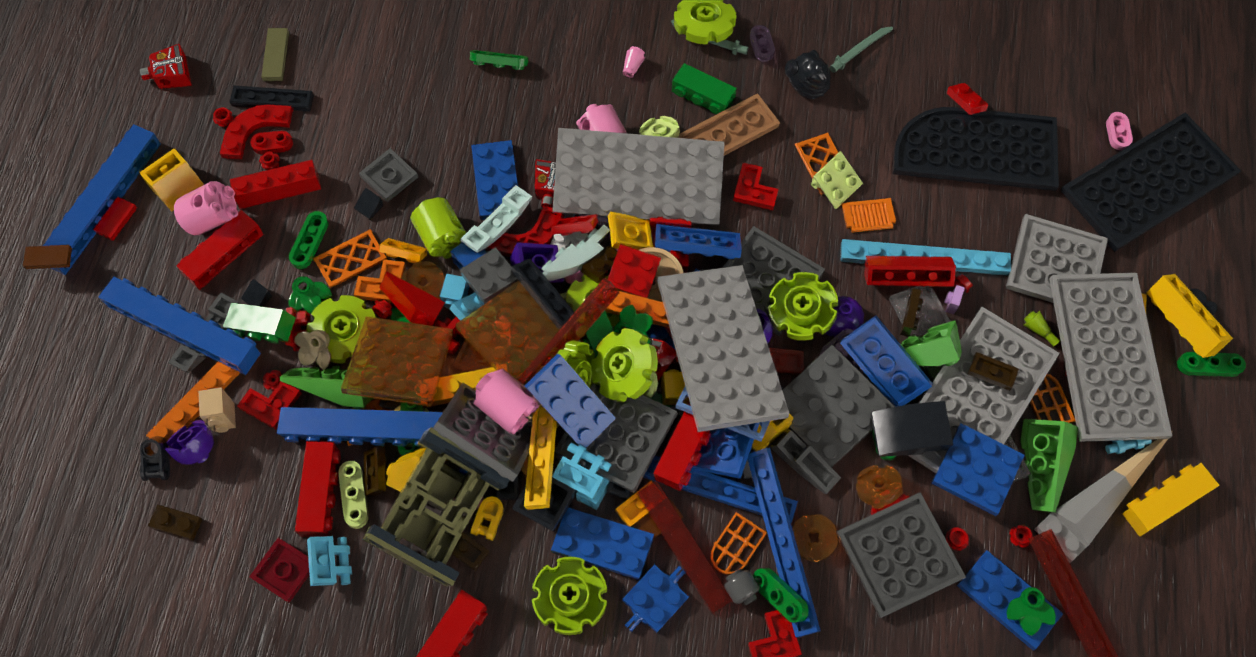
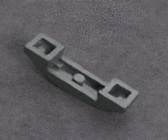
[168,293,240,374]

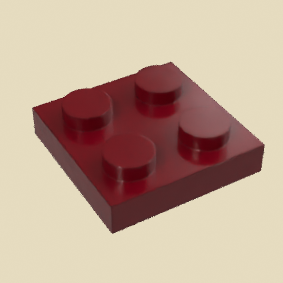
[249,537,310,603]

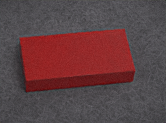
[93,197,137,241]

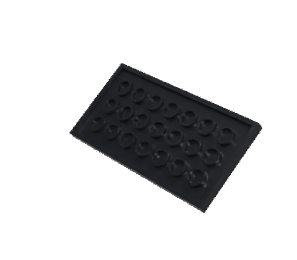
[1060,112,1241,252]

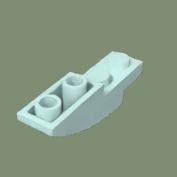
[541,225,610,281]

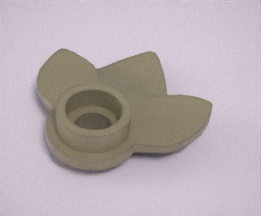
[294,330,331,370]

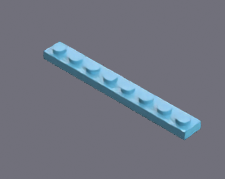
[841,239,1011,276]

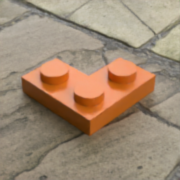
[354,259,406,303]

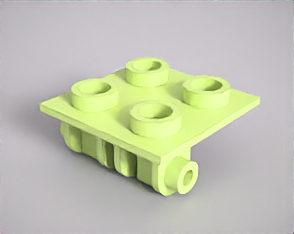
[811,151,863,209]

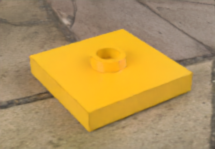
[608,211,653,250]

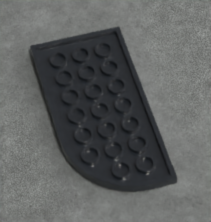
[892,107,1059,191]

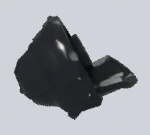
[785,50,831,100]

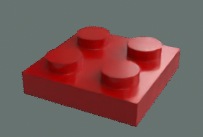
[606,244,661,298]

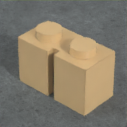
[199,387,236,433]

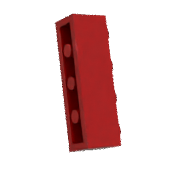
[229,160,321,209]
[176,210,264,290]
[864,256,956,287]
[653,401,711,491]
[295,441,341,537]
[416,589,488,657]

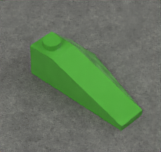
[901,321,962,366]
[280,365,381,409]
[1021,419,1078,513]

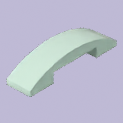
[461,185,532,253]

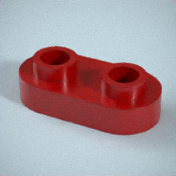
[250,131,293,154]

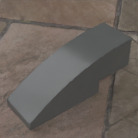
[770,430,841,494]

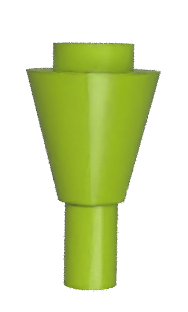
[1023,311,1060,347]

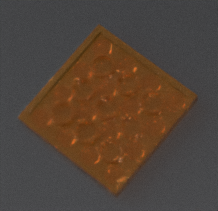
[456,281,582,382]
[341,317,453,407]

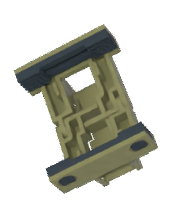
[362,427,510,587]

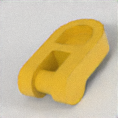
[470,496,504,541]

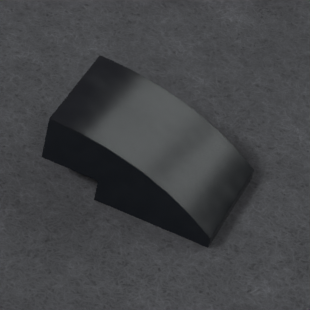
[871,401,953,457]
[512,452,577,531]

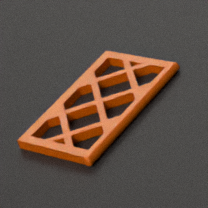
[795,133,838,195]
[313,229,387,288]

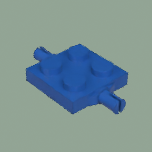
[622,564,689,633]

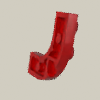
[220,105,293,159]
[485,205,564,257]

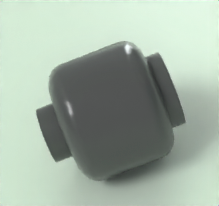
[724,569,760,606]

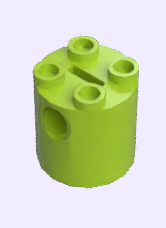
[410,197,466,259]

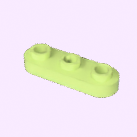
[338,461,369,529]

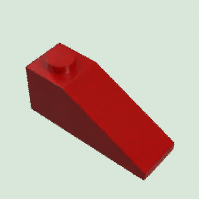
[379,272,445,332]

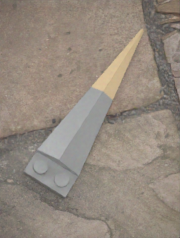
[1034,431,1172,564]

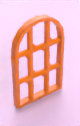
[1030,374,1075,423]
[711,512,767,575]

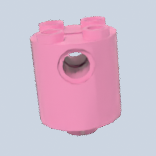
[576,104,627,133]
[174,181,238,236]
[474,369,541,435]

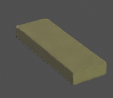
[261,28,289,81]

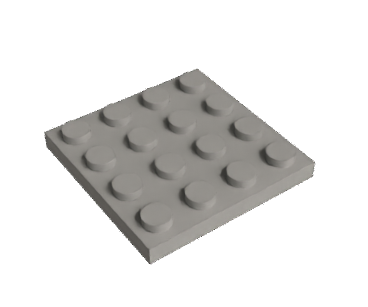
[1006,214,1108,303]

